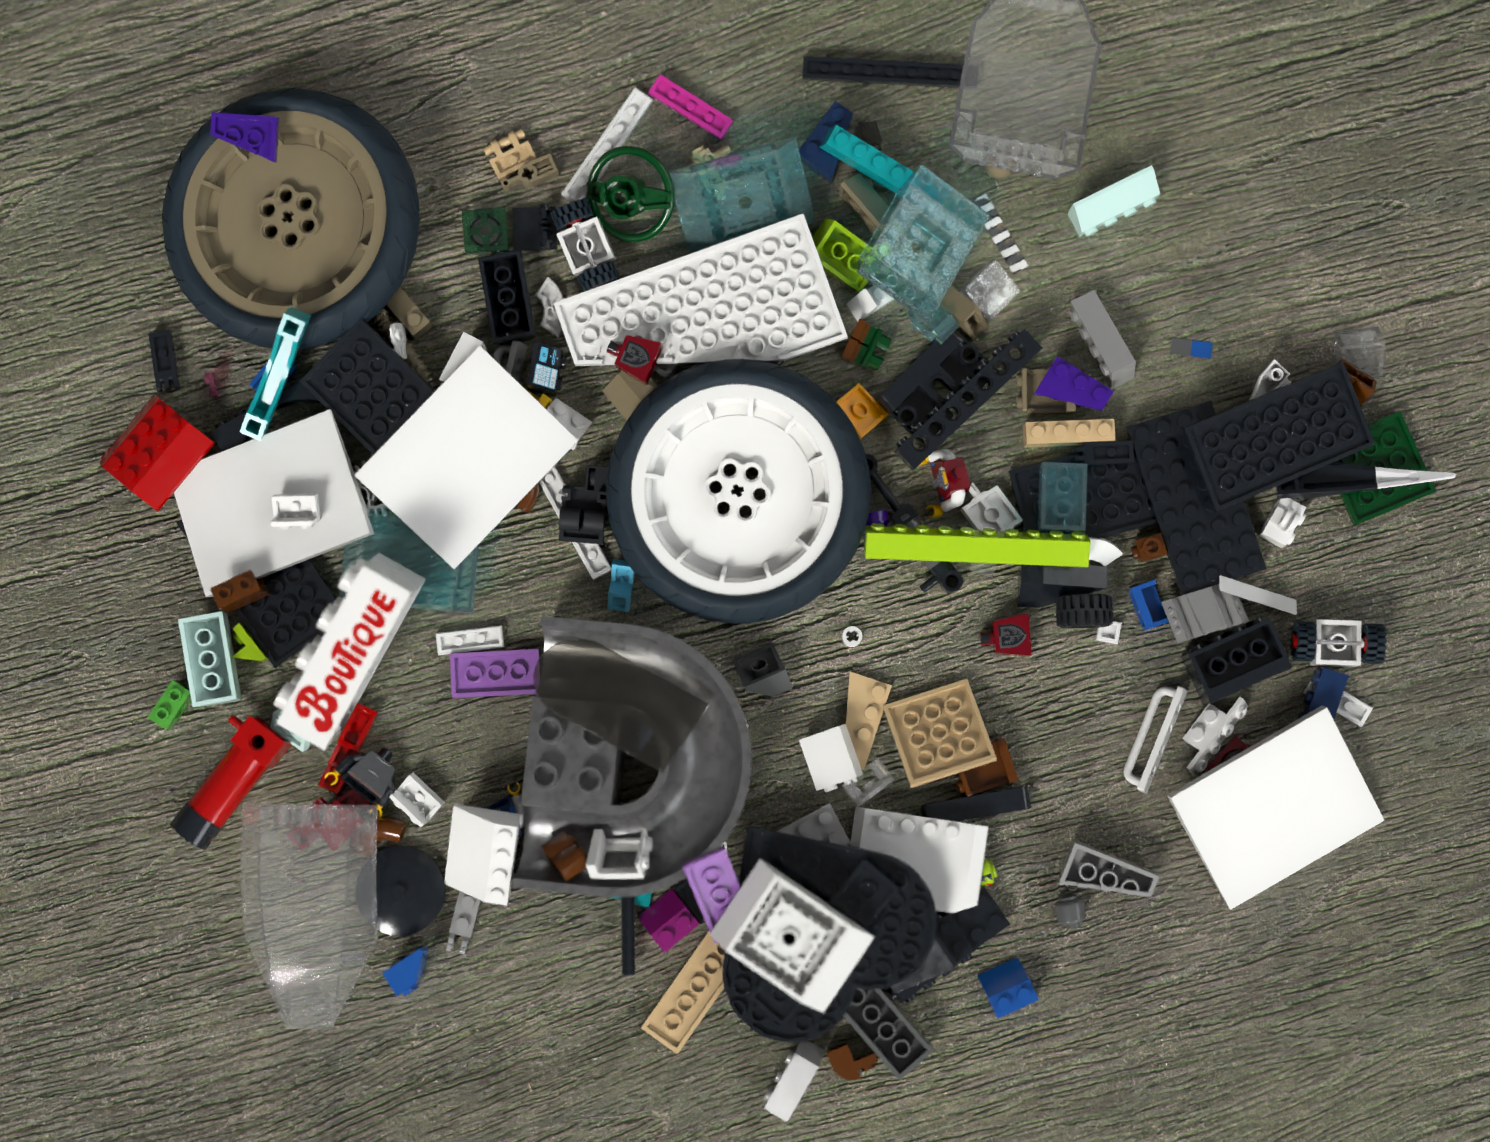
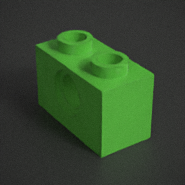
[148,680,191,730]

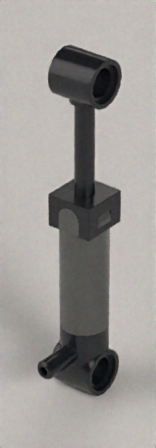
[866,454,963,593]

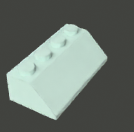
[1068,165,1160,237]
[178,611,242,707]

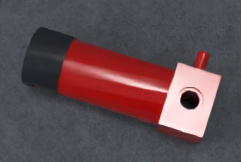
[170,715,292,850]

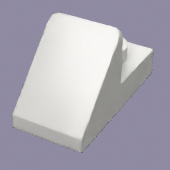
[846,280,895,322]

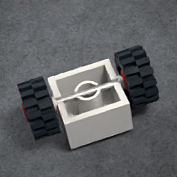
[550,198,620,292]
[1290,619,1387,667]

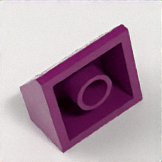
[638,889,700,953]

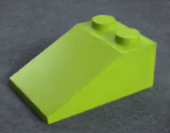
[812,218,884,293]

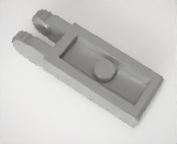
[446,891,481,955]

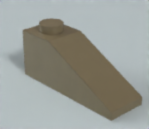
[386,287,433,341]

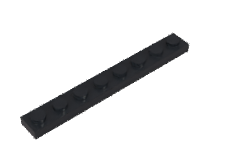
[802,56,977,89]

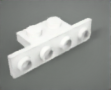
[1183,697,1248,776]

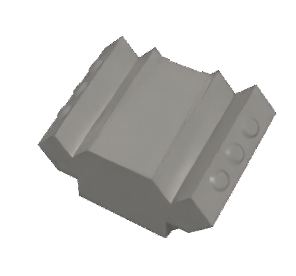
[1161,584,1249,643]

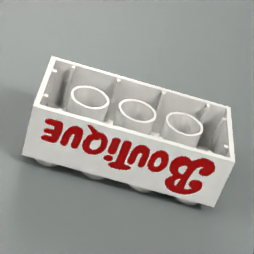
[274,553,426,750]

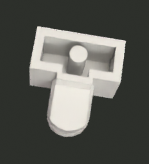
[1258,498,1307,548]

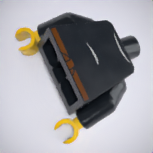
[325,748,395,819]

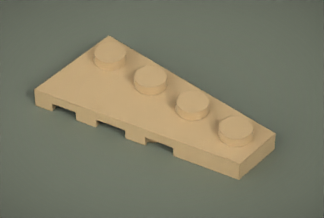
[846,672,892,770]

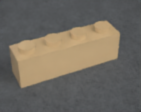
[1023,419,1115,448]

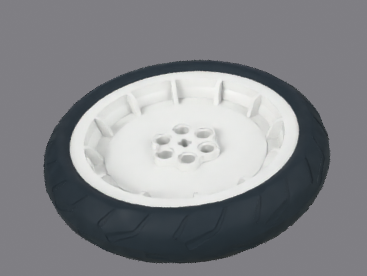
[606,359,871,624]

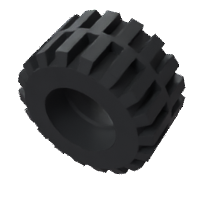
[1056,594,1113,629]

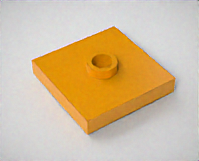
[836,383,889,440]

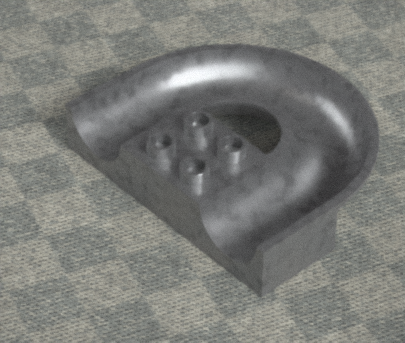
[512,616,752,897]

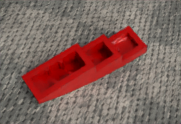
[318,703,378,796]

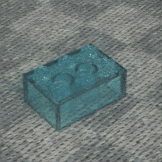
[1038,462,1087,533]

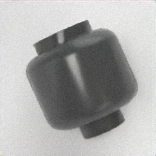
[1055,894,1086,929]

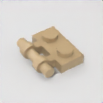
[483,129,537,181]

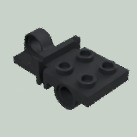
[558,465,608,545]

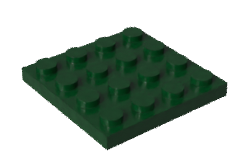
[1335,411,1437,526]

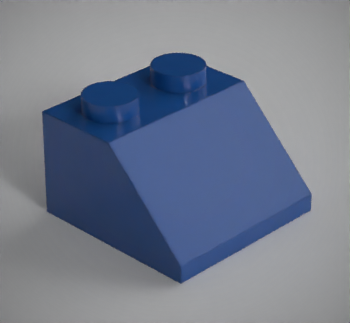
[382,946,429,997]
[977,957,1039,1018]

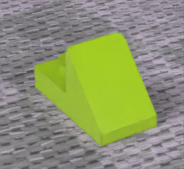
[232,623,269,662]

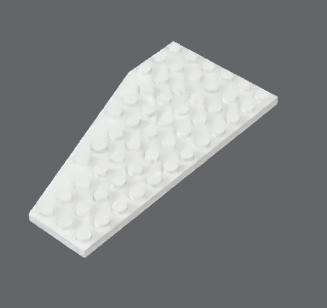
[553,214,848,366]

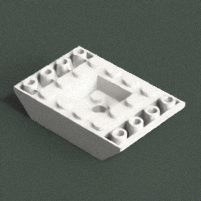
[710,858,874,1013]

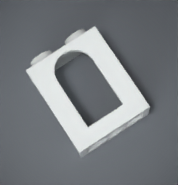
[586,828,653,879]

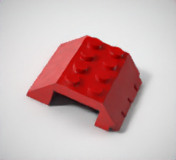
[99,395,215,512]

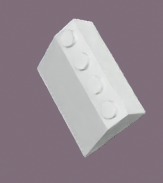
[444,804,521,906]

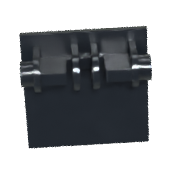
[512,204,557,251]

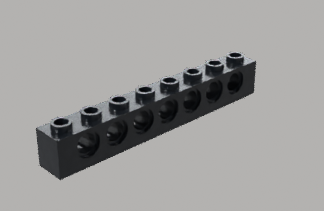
[894,329,1043,471]

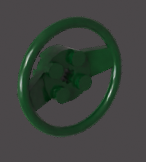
[586,146,675,242]

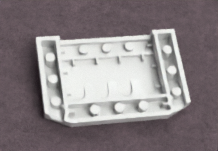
[850,807,989,913]

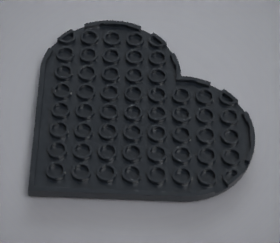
[723,826,937,1042]

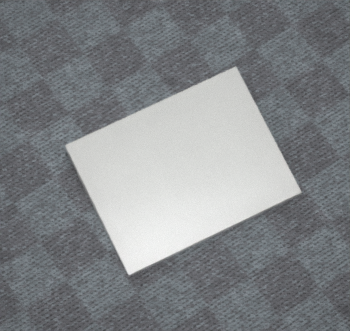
[355,346,578,569]
[174,409,374,597]
[1167,706,1384,910]

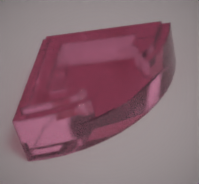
[204,372,220,398]

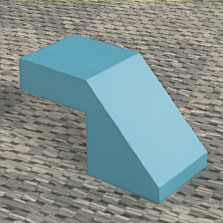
[607,559,634,612]

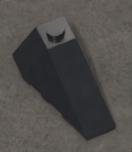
[1017,564,1108,608]

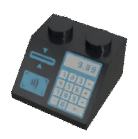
[527,341,567,396]

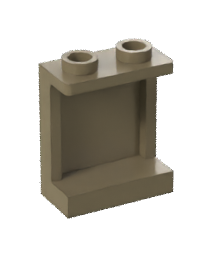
[1016,367,1076,414]

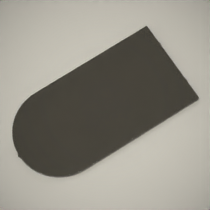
[533,639,709,773]

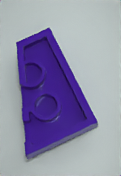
[210,112,279,163]
[1033,356,1114,411]

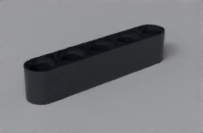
[920,786,1032,822]

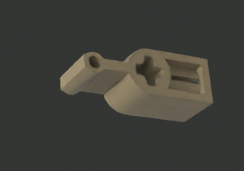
[501,153,559,192]

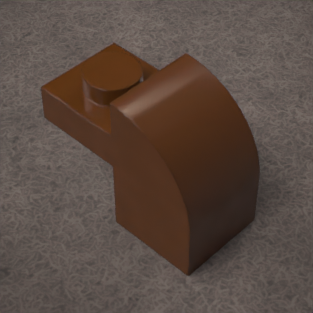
[826,1042,879,1080]

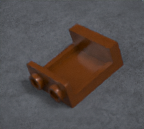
[210,570,270,613]
[957,738,1018,797]

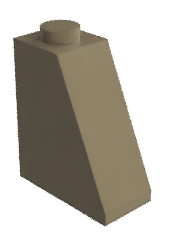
[926,278,988,341]

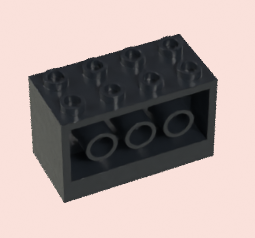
[1181,617,1292,705]

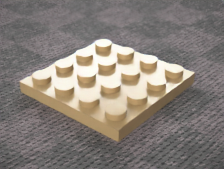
[883,679,997,788]

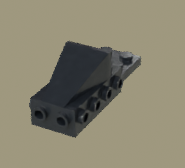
[887,887,1010,1003]

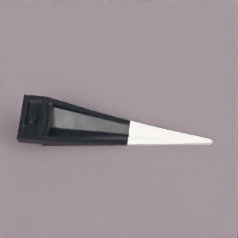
[1276,462,1456,500]

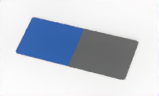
[1170,338,1213,359]

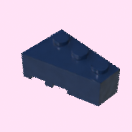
[796,101,853,184]

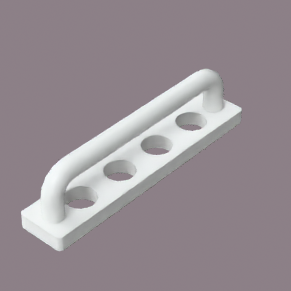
[1123,686,1188,794]

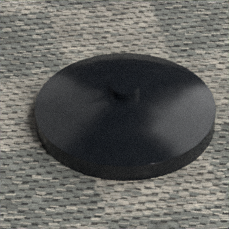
[355,846,446,936]

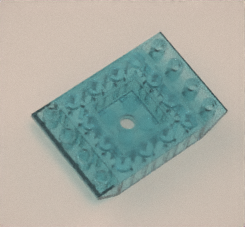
[669,137,816,254]
[857,164,991,323]

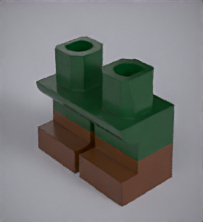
[841,318,892,370]

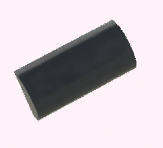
[478,249,536,345]

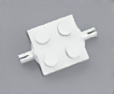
[960,482,1023,531]

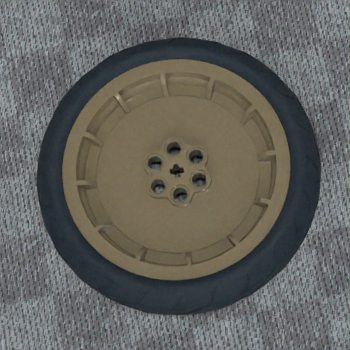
[162,88,420,348]

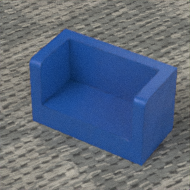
[1128,579,1169,631]

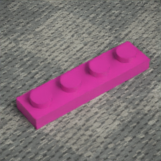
[648,74,733,140]

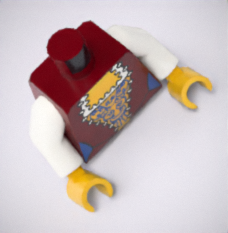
[919,449,970,518]

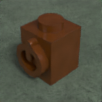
[1131,533,1167,563]

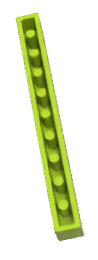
[864,523,1091,567]

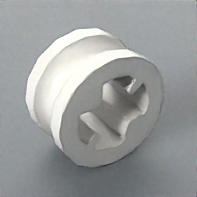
[842,626,862,647]

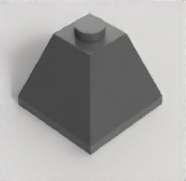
[732,643,793,697]

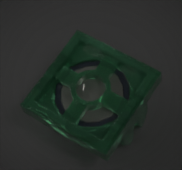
[462,207,509,257]

